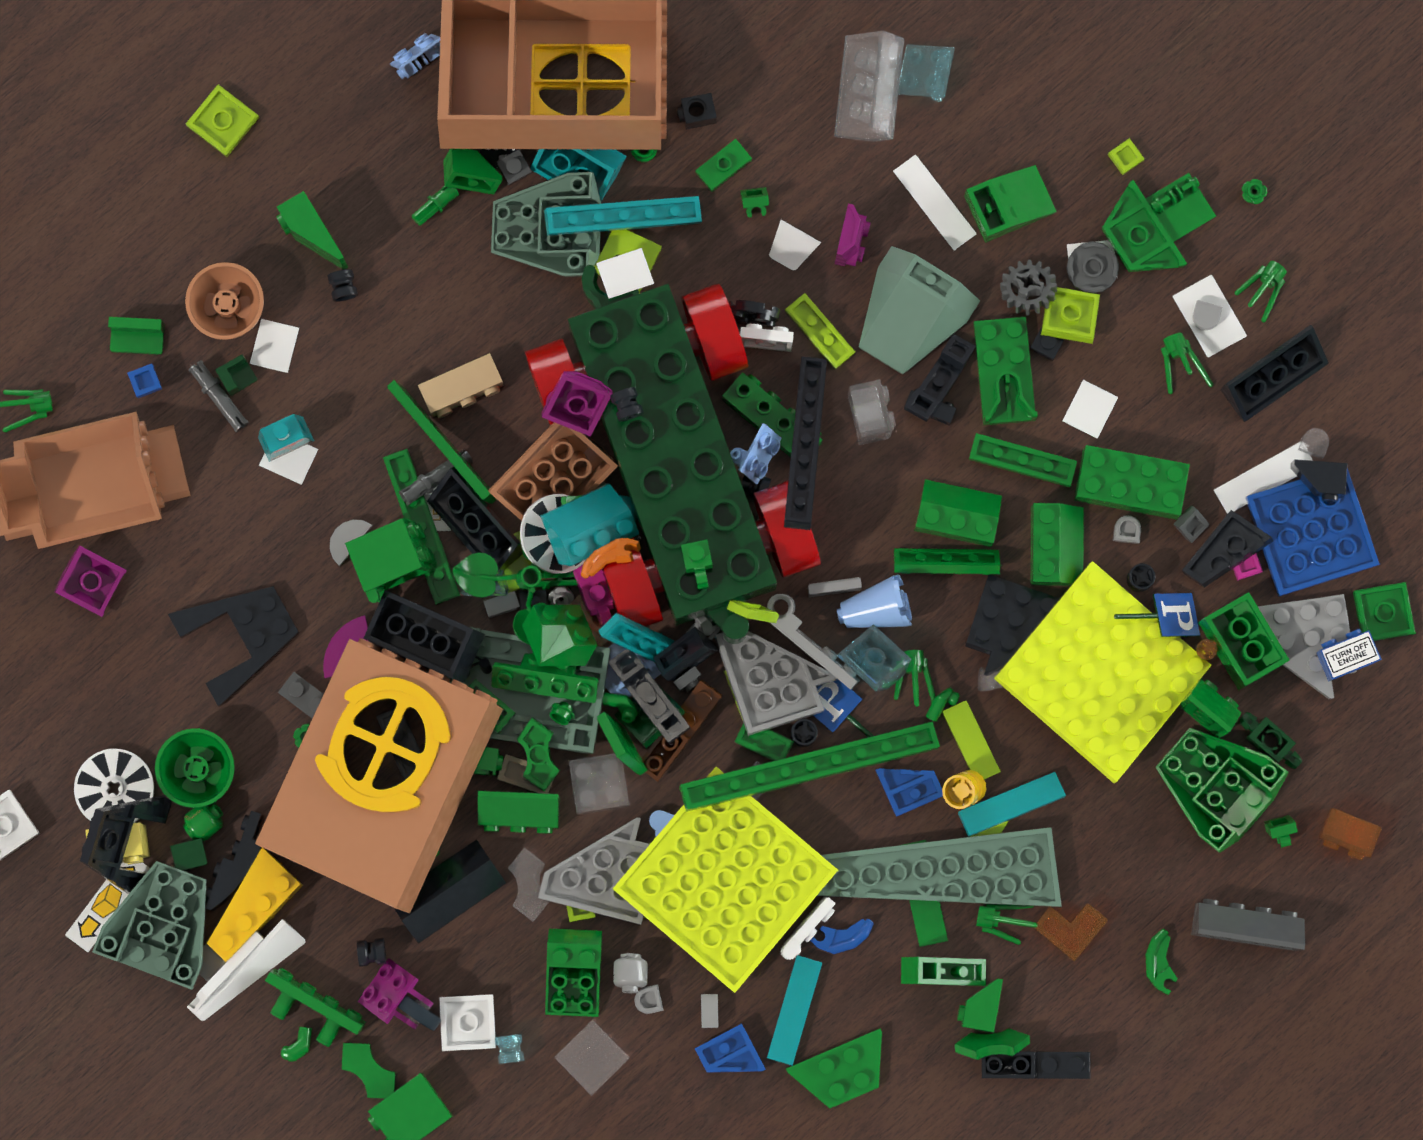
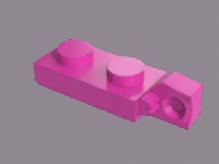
[573,564,614,627]

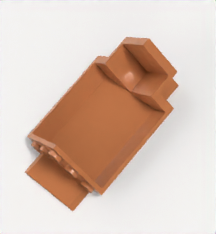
[0,412,191,549]

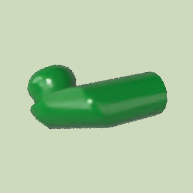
[926,688,960,722]
[602,692,638,723]

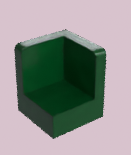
[215,354,257,396]
[170,838,208,872]

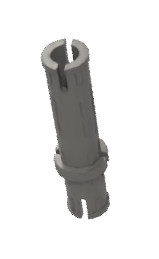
[189,360,249,433]
[399,449,473,506]

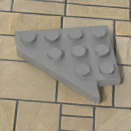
[1258,594,1357,699]
[715,631,837,736]
[538,817,650,925]

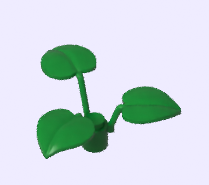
[452,550,547,645]

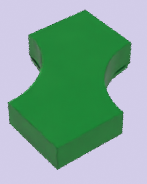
[517,717,560,792]
[955,1028,1030,1060]
[342,1043,396,1099]

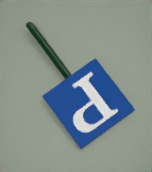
[1114,593,1200,637]
[813,679,874,738]

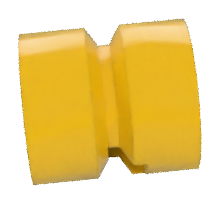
[942,770,986,809]

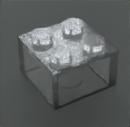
[847,379,896,445]
[569,753,630,815]

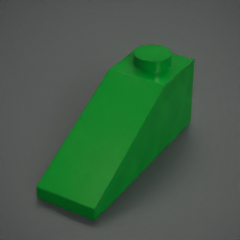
[901,957,986,986]

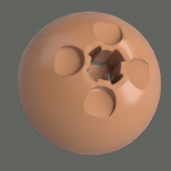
[185,262,264,340]

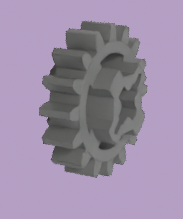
[1000,260,1057,315]

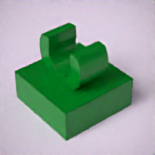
[740,187,769,218]
[1264,815,1298,848]

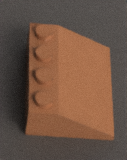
[488,422,618,521]

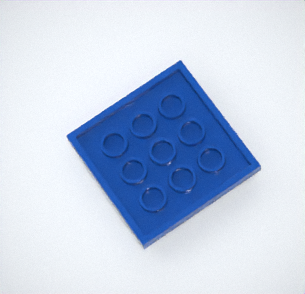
[1245,468,1380,597]

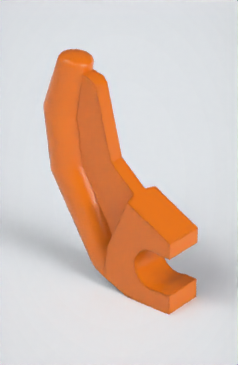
[581,538,641,578]

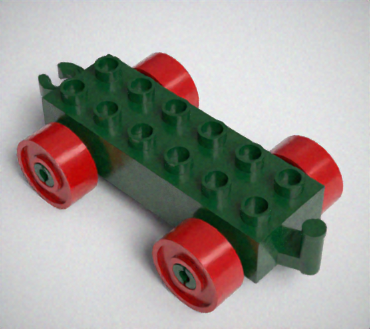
[524,255,821,644]

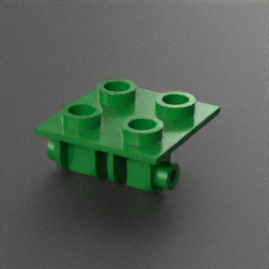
[1146,173,1216,242]

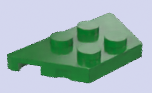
[1101,180,1187,272]
[786,1028,882,1109]

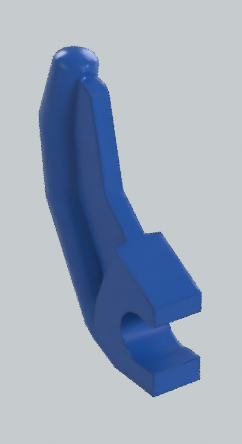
[810,919,874,954]

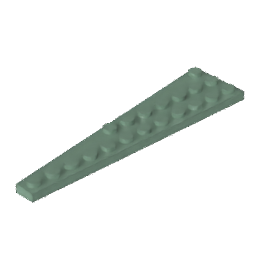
[817,827,1062,907]

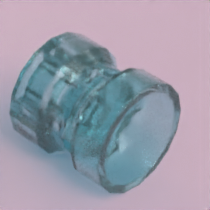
[495,1034,525,1064]

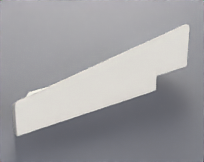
[187,919,306,1021]

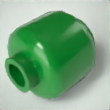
[183,803,223,841]

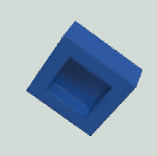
[127,363,162,398]

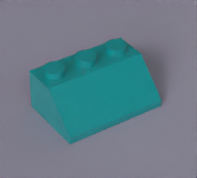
[530,149,627,201]
[540,484,639,566]

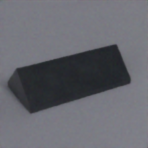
[1221,325,1329,422]
[427,466,523,576]
[393,839,506,944]

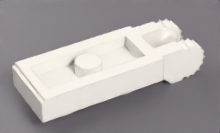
[780,896,836,960]

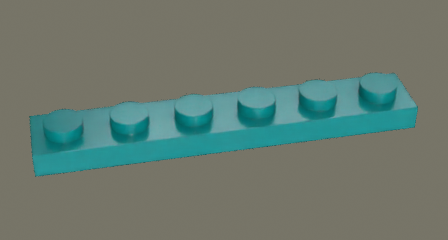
[544,196,702,236]

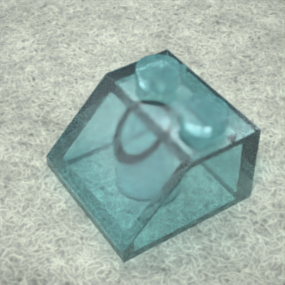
[838,624,912,692]

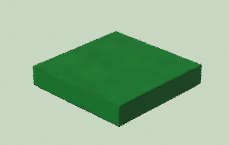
[1353,582,1416,641]
[597,712,648,775]

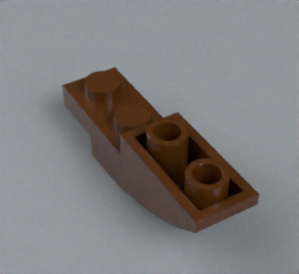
[642,680,723,782]

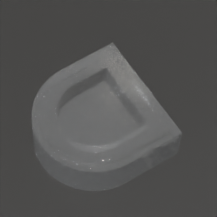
[1298,428,1329,459]

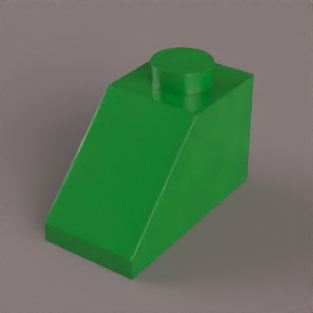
[443,149,502,195]
[957,979,1003,1033]

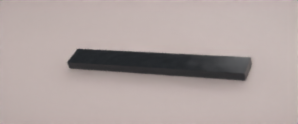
[784,356,827,530]

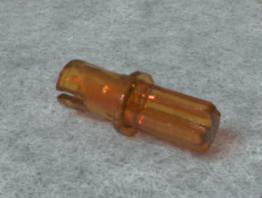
[1195,639,1217,660]

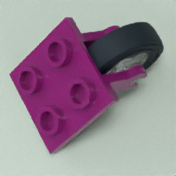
[358,958,441,1031]

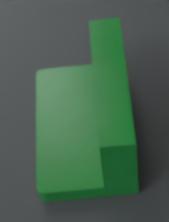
[108,317,165,355]

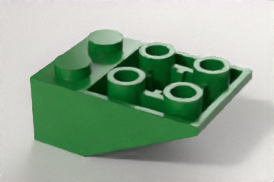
[964,165,1057,243]
[545,928,602,1017]

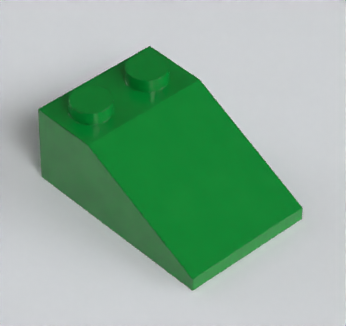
[276,191,348,269]
[1179,679,1241,738]

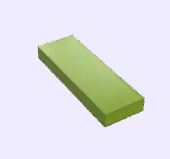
[785,293,855,370]
[942,701,1001,780]

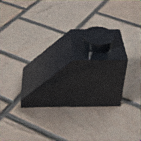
[1290,459,1347,502]

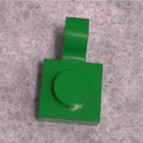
[681,540,713,589]

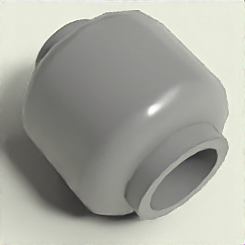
[613,953,648,994]

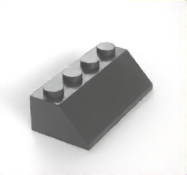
[1191,899,1305,951]

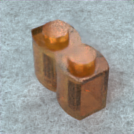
[1319,808,1382,861]

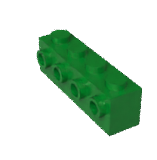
[722,372,823,458]

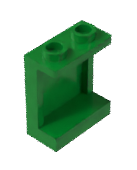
[368,1073,453,1140]

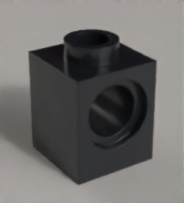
[677,93,717,130]

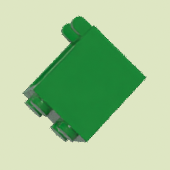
[345,518,435,603]

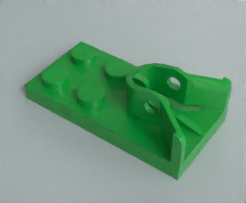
[973,317,1038,426]

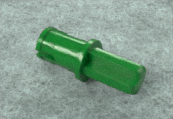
[411,186,459,226]

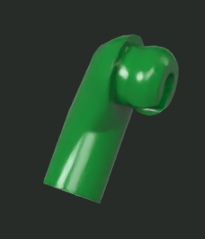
[281,1027,312,1062]

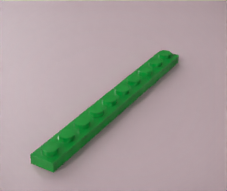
[679,722,940,812]

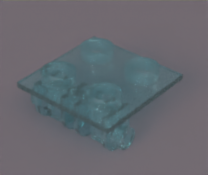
[897,44,955,102]

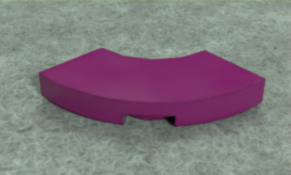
[323,615,370,679]

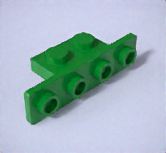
[491,653,598,703]

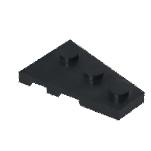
[1182,510,1273,588]

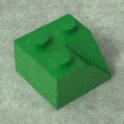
[522,605,597,667]

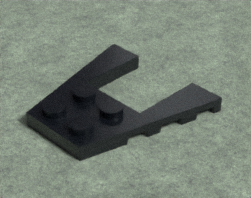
[168,586,299,707]
[80,795,172,894]

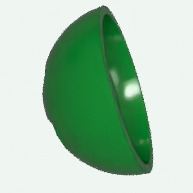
[155,728,235,808]

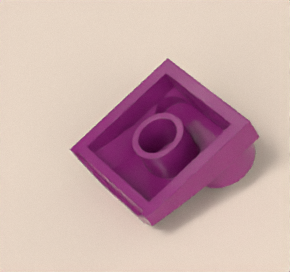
[835,203,871,266]
[542,371,613,437]
[54,546,127,617]

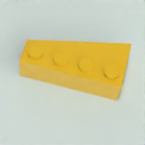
[207,847,303,962]

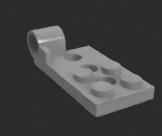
[767,594,860,690]

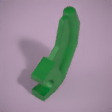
[1145,929,1178,995]

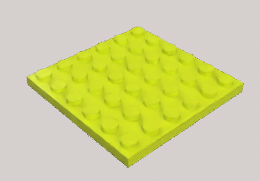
[994,561,1211,783]
[613,767,838,993]

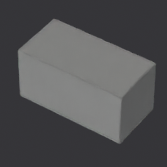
[483,591,520,618]
[701,994,718,1028]

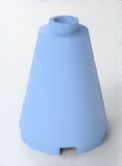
[837,574,912,628]

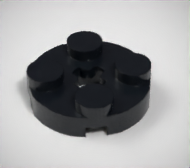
[729,300,780,328]

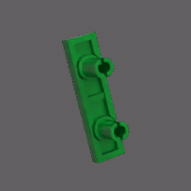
[265,968,366,1047]

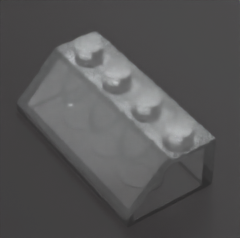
[834,30,904,142]

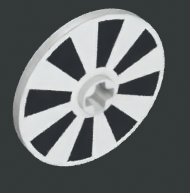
[520,494,585,574]
[74,749,154,823]

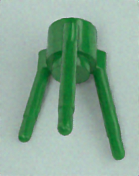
[1235,261,1287,323]
[1161,333,1213,394]
[0,389,53,432]
[894,650,936,707]
[976,904,1038,945]

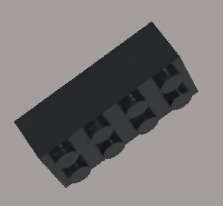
[364,590,485,683]

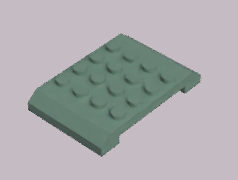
[445,627,611,754]

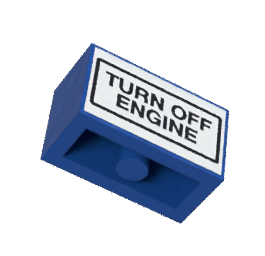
[1316,629,1382,682]

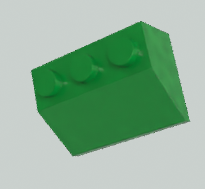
[914,479,1002,547]
[1030,503,1084,586]
[1198,592,1290,691]
[478,791,560,834]

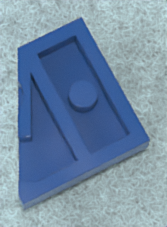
[875,768,943,817]
[695,1024,766,1072]

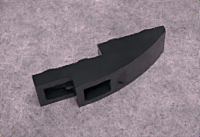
[206,811,264,911]
[982,1051,1091,1079]

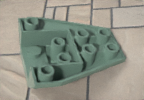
[491,172,601,277]
[859,246,980,375]
[92,861,207,990]

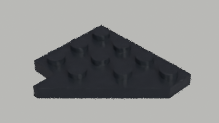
[965,574,1060,676]

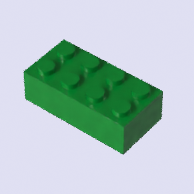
[1074,445,1190,520]

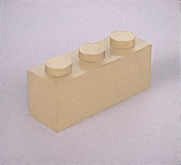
[418,353,504,418]

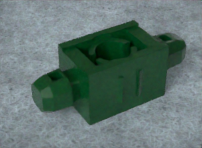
[1239,712,1302,770]

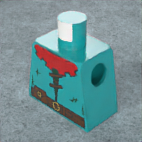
[258,414,314,462]

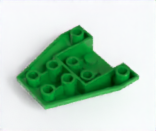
[1155,728,1288,853]

